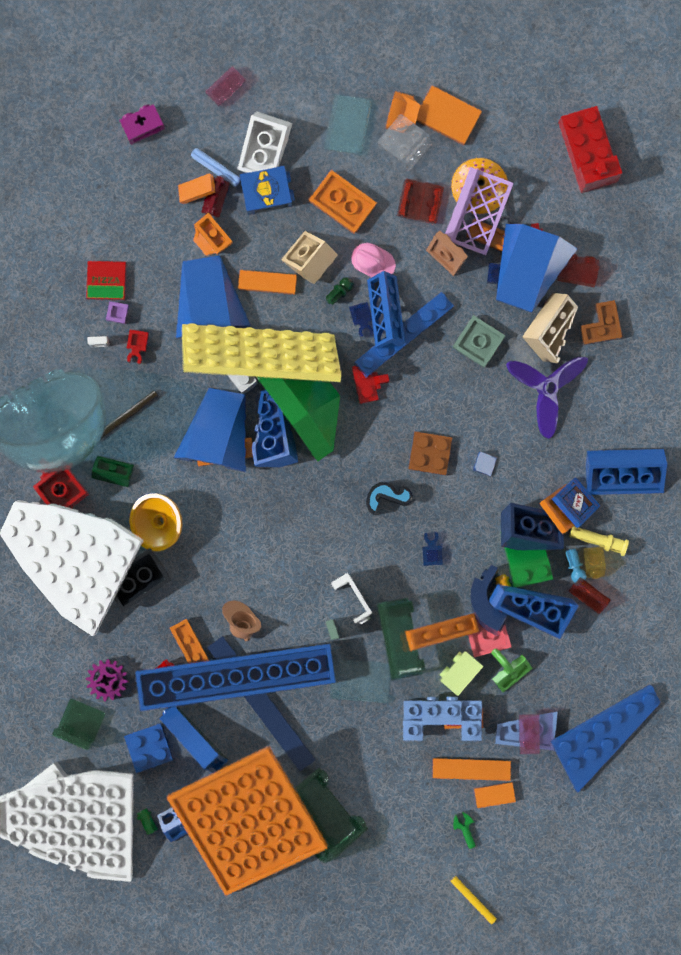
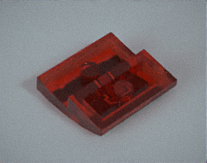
[397,179,444,224]

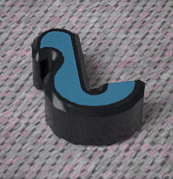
[366,482,413,515]

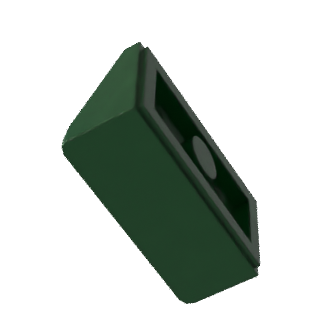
[91,456,134,487]

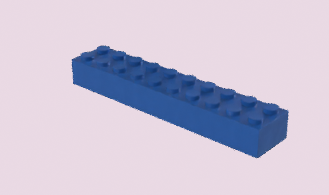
[135,644,335,711]

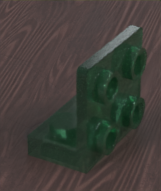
[52,699,106,750]

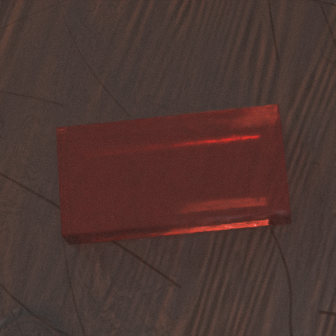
[569,577,611,614]

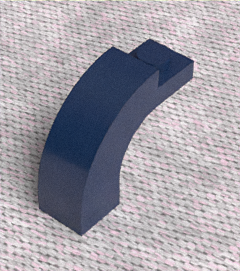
[471,565,507,637]

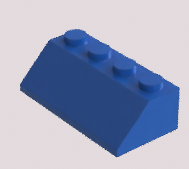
[586,449,667,495]

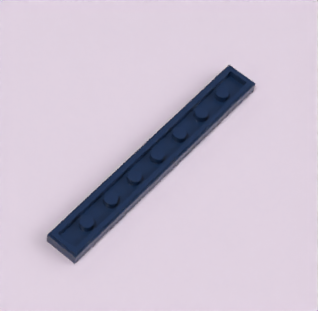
[207,636,316,772]

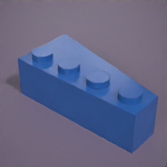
[489,584,579,639]

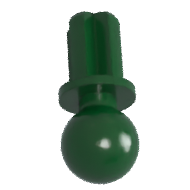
[325,277,354,305]

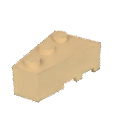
[523,293,578,363]

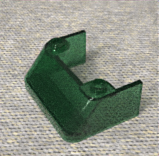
[377,598,425,681]

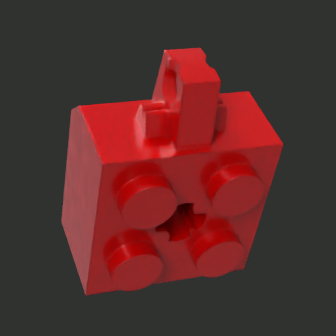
[33,461,89,508]

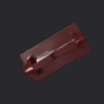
[201,176,230,218]

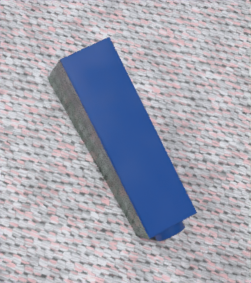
[159,706,228,773]

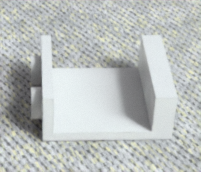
[331,573,372,624]

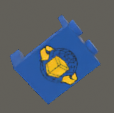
[240,166,295,215]

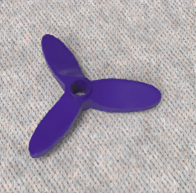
[506,356,588,438]

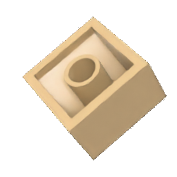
[281,231,338,284]

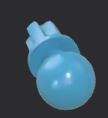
[566,549,587,584]

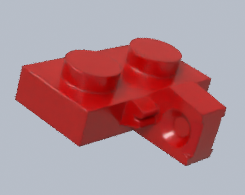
[352,366,389,404]

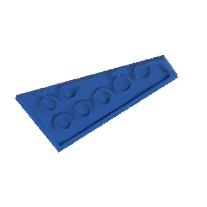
[550,685,661,793]

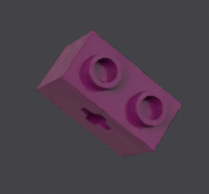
[119,104,165,145]

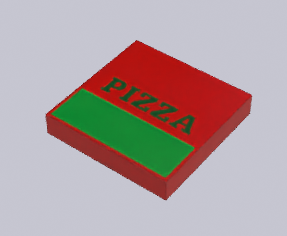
[86,261,126,300]

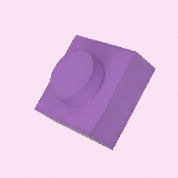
[106,301,129,324]

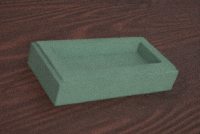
[326,619,339,640]

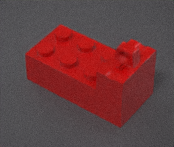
[558,106,622,193]

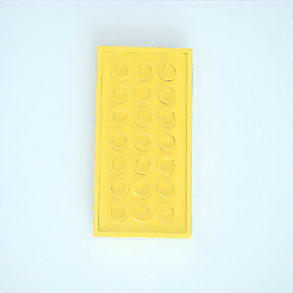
[182,323,341,382]

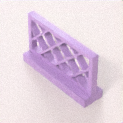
[445,167,513,255]

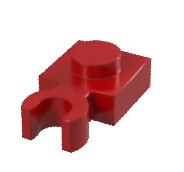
[126,330,149,365]

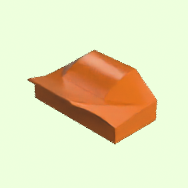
[386,91,421,133]
[193,213,233,255]

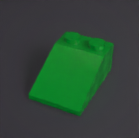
[500,532,553,588]

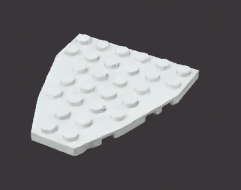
[0,500,143,636]
[0,771,133,882]

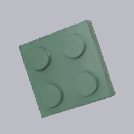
[452,315,505,368]

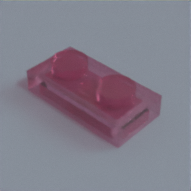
[205,66,246,107]
[519,714,540,754]

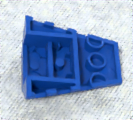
[496,224,577,313]
[176,255,251,339]
[174,388,246,472]

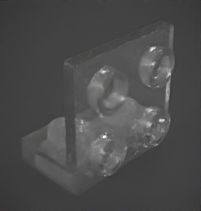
[377,115,432,172]

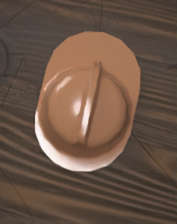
[222,600,261,642]

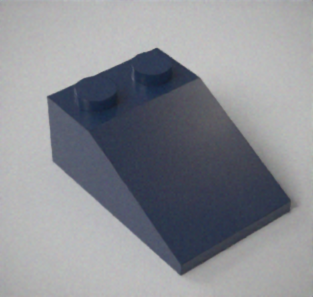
[501,502,564,550]

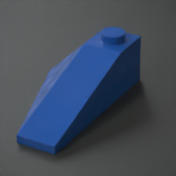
[252,390,298,467]

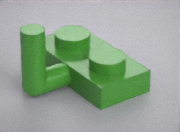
[492,648,533,693]

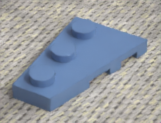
[495,711,557,751]

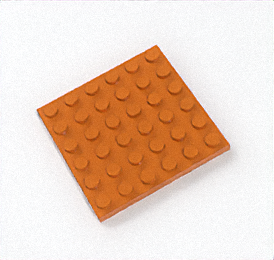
[167,746,328,896]

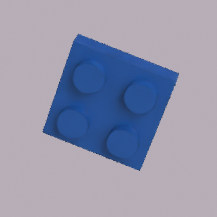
[124,723,174,773]

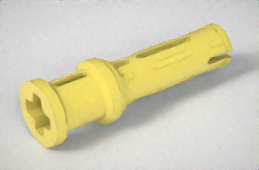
[569,526,629,557]

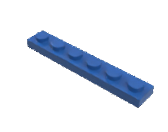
[354,292,454,378]

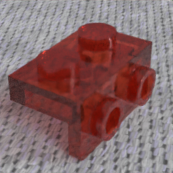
[557,254,600,288]

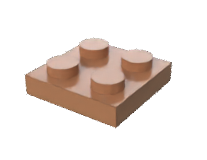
[426,231,468,276]

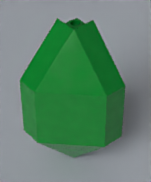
[256,376,340,462]

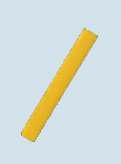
[450,876,497,924]

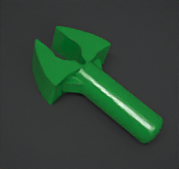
[453,812,476,849]

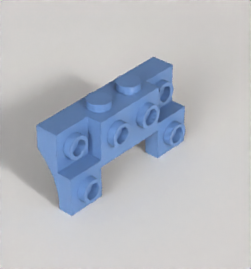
[403,697,482,741]

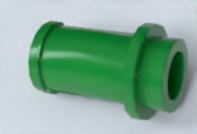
[137,808,158,835]

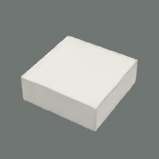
[87,336,109,347]

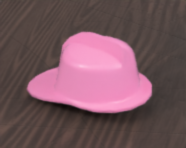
[352,243,395,277]

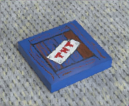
[552,477,600,528]

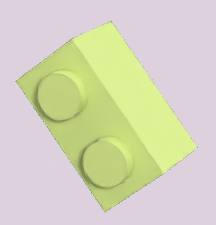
[440,651,483,696]

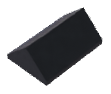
[114,548,171,612]

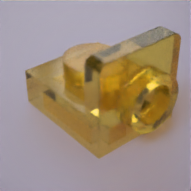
[583,547,606,579]

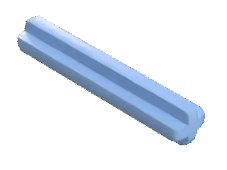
[191,148,241,187]

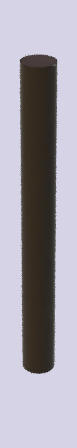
[93,391,158,442]

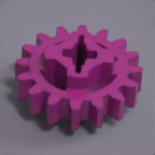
[85,659,129,701]

